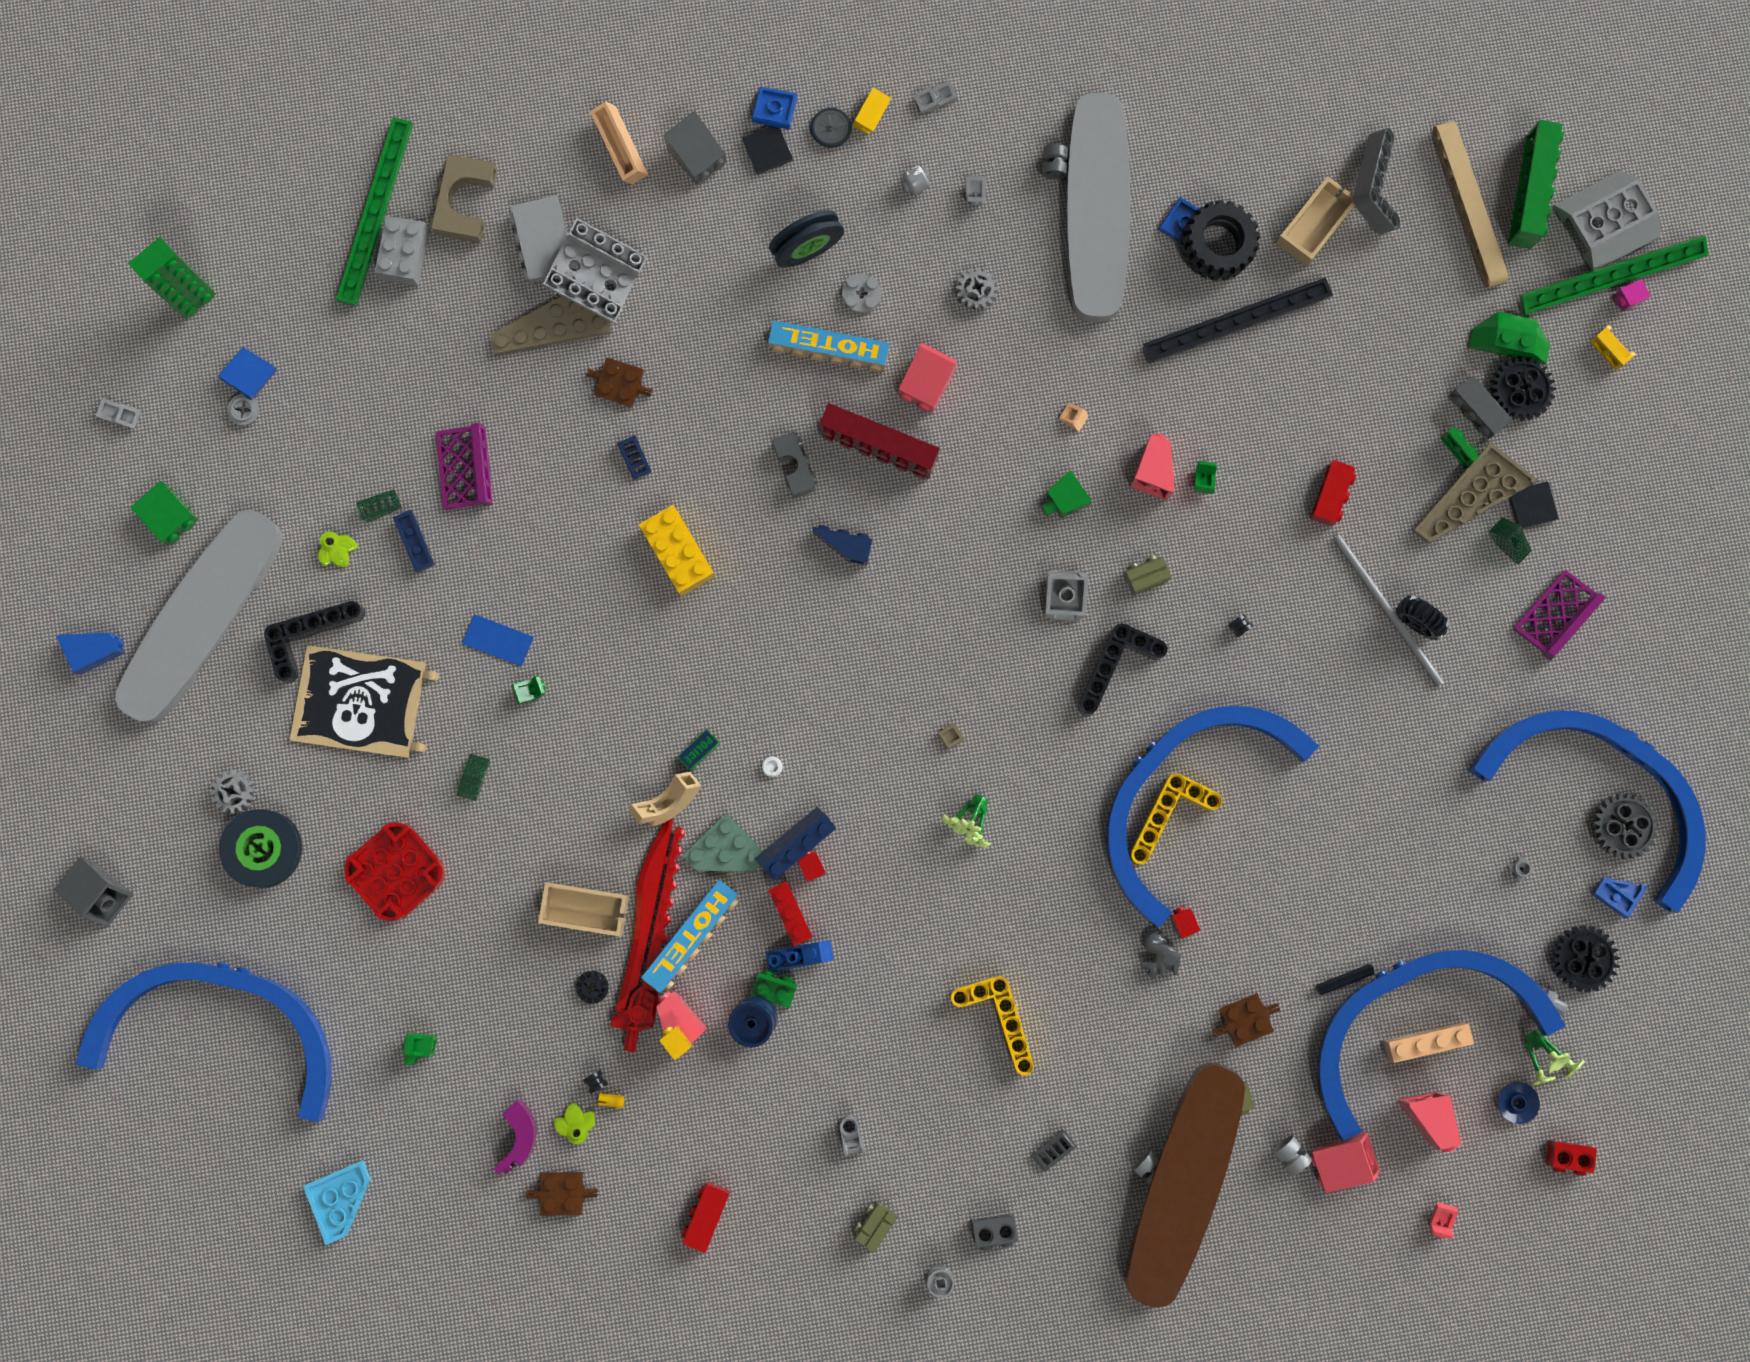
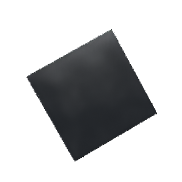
[742,126,793,175]
[1510,481,1559,529]

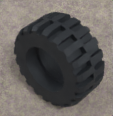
[1180,200,1260,281]

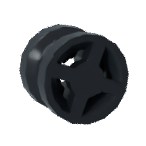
[1228,613,1254,638]
[583,1069,608,1094]

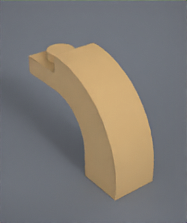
[628,772,701,827]

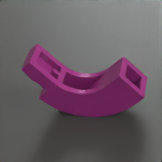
[493,1099,537,1175]

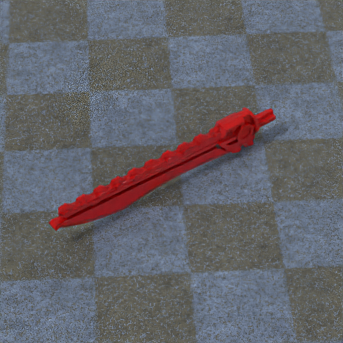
[610,819,685,1052]

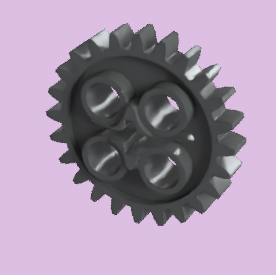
[1591,793,1660,859]

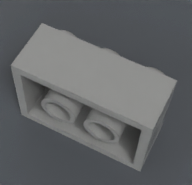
[374,216,430,287]

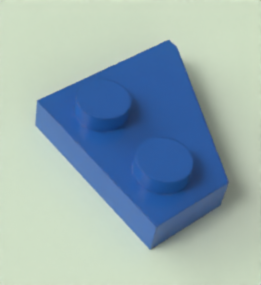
[1591,877,1648,919]

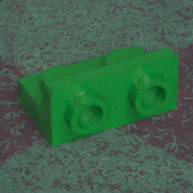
[751,969,797,1008]

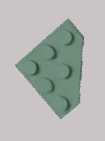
[682,813,763,872]

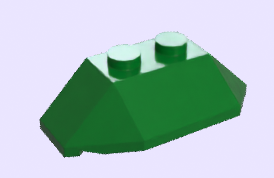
[1468,312,1550,364]

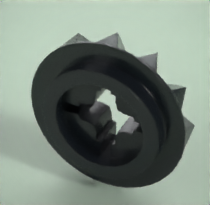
[575,971,609,1004]

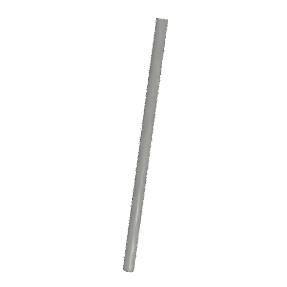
[1333,534,1444,687]

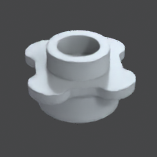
[1509,857,1534,881]

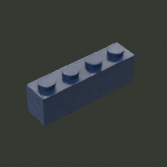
[755,807,837,881]

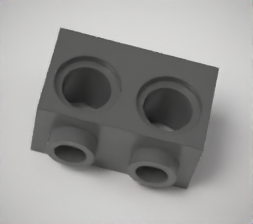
[972,1213,1018,1250]

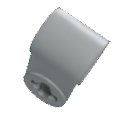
[840,1115,865,1158]

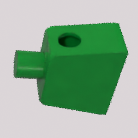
[1041,470,1092,518]

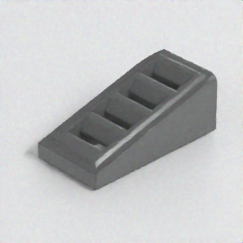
[1031,1129,1077,1173]

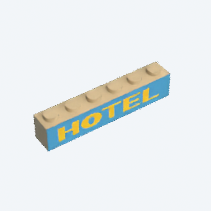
[768,320,890,372]
[641,880,739,994]

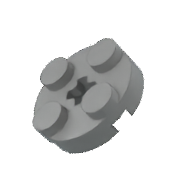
[842,274,882,314]

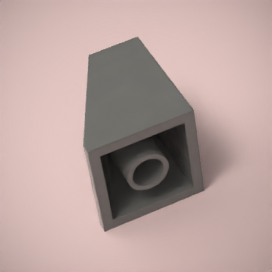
[663,111,727,185]
[54,857,134,927]

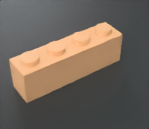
[590,101,648,185]
[1383,1022,1474,1063]

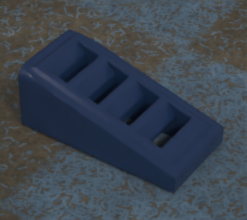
[617,435,652,480]

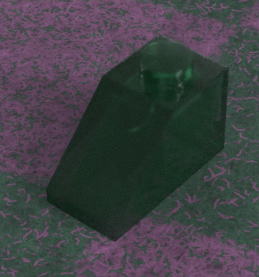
[1489,517,1532,565]

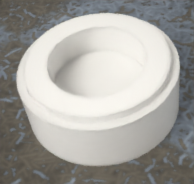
[762,756,783,777]

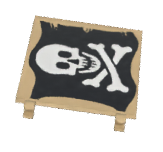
[290,645,439,758]

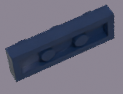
[393,510,435,573]

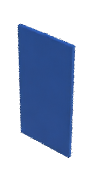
[462,614,534,667]

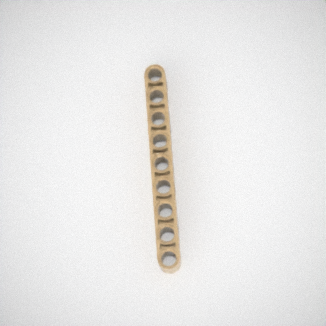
[1433,121,1508,288]

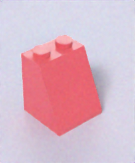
[898,342,957,412]
[1130,433,1175,501]
[656,992,708,1057]
[1398,1092,1462,1152]
[1311,1132,1381,1193]

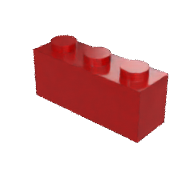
[1310,459,1356,527]
[768,881,813,946]
[681,1182,731,1253]

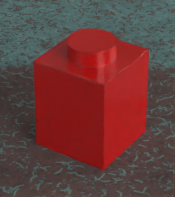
[798,850,826,882]
[1169,906,1201,939]

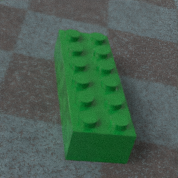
[1508,119,1564,249]
[128,237,216,319]

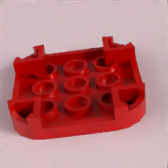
[344,822,445,921]

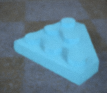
[303,1160,371,1245]

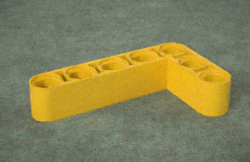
[1129,773,1222,865]
[950,976,1034,1076]

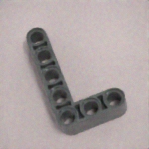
[1353,128,1400,235]

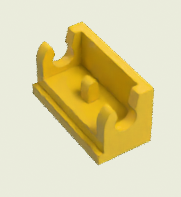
[852,87,891,135]
[1590,325,1636,370]

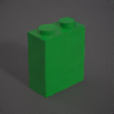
[130,481,198,546]

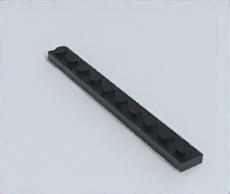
[1142,277,1333,364]

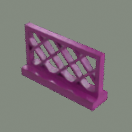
[436,423,493,510]
[1513,569,1606,661]

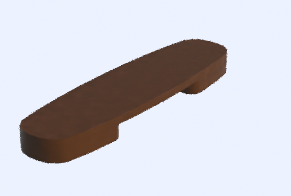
[1124,1062,1245,1308]

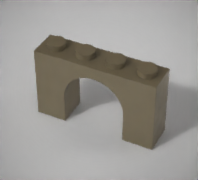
[430,154,498,244]

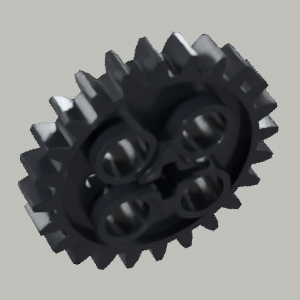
[1489,356,1556,421]
[1551,925,1620,993]

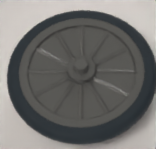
[811,108,852,148]

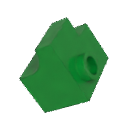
[403,1032,438,1066]

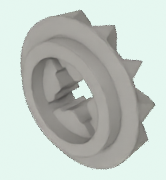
[227,394,260,426]

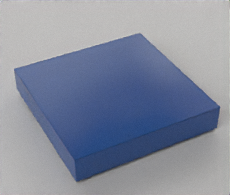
[752,86,798,130]
[1158,197,1199,246]
[218,347,276,400]

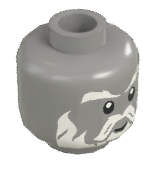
[901,165,931,195]

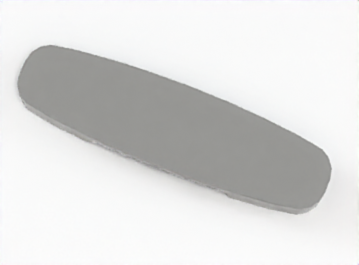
[1067,93,1131,322]
[115,510,283,723]

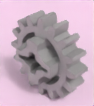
[956,267,999,311]
[210,769,257,814]

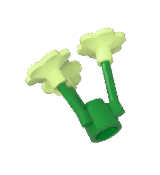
[1524,1029,1585,1087]

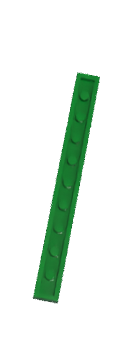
[336,117,413,307]
[1519,235,1709,315]

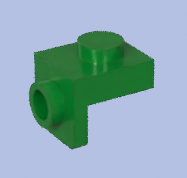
[1194,461,1217,494]
[511,675,546,705]

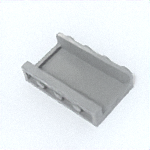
[509,195,577,285]

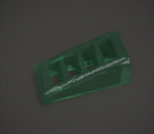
[356,489,402,524]

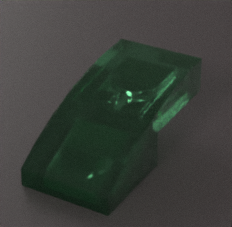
[457,754,490,801]

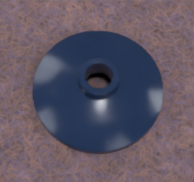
[1498,1082,1540,1124]

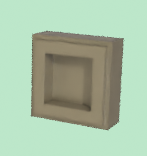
[937,723,965,750]

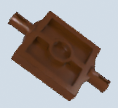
[586,357,653,408]
[1212,993,1280,1047]
[526,1172,598,1216]

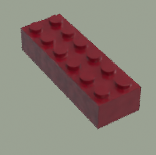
[819,403,940,479]

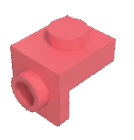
[1429,1202,1458,1239]

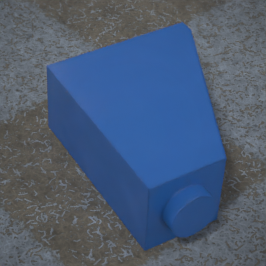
[56,632,125,675]

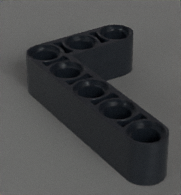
[264,601,366,683]
[1078,623,1168,716]

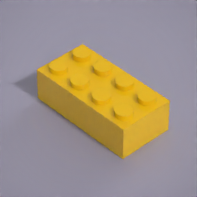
[638,505,715,597]

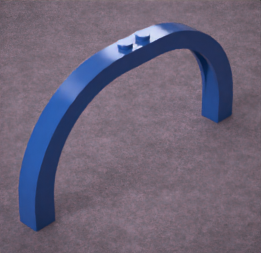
[1106,706,1319,928]
[1468,710,1706,913]
[1317,950,1566,1141]
[75,962,332,1122]

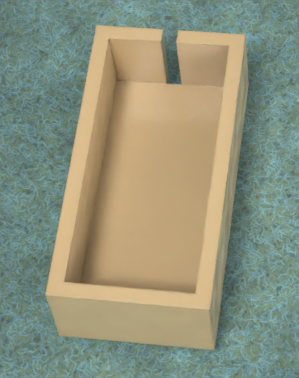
[1276,176,1355,267]
[538,882,630,936]

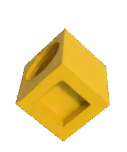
[659,1026,693,1060]

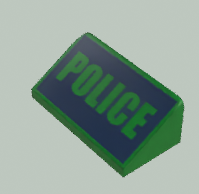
[677,729,720,771]

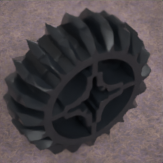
[1396,595,1450,641]

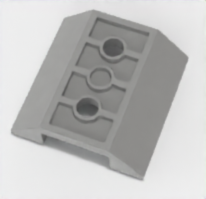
[1553,170,1661,271]
[543,217,648,324]

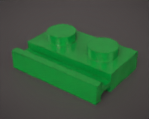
[1440,426,1479,468]

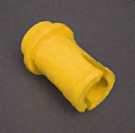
[598,1092,625,1110]

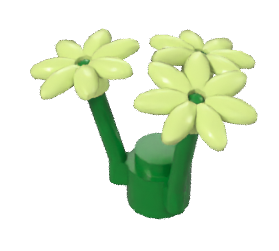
[942,795,991,848]

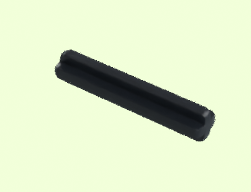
[1316,964,1375,995]

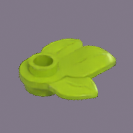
[318,531,358,567]
[554,1103,595,1145]

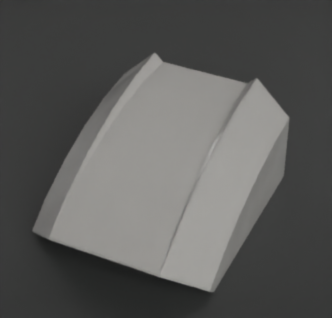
[1045,570,1089,621]

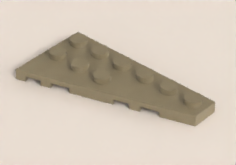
[490,296,612,356]
[1413,443,1538,544]

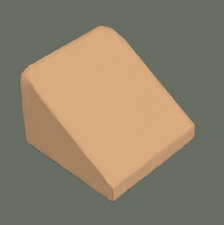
[1059,403,1088,431]

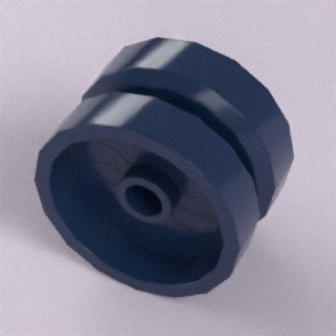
[728,996,778,1048]

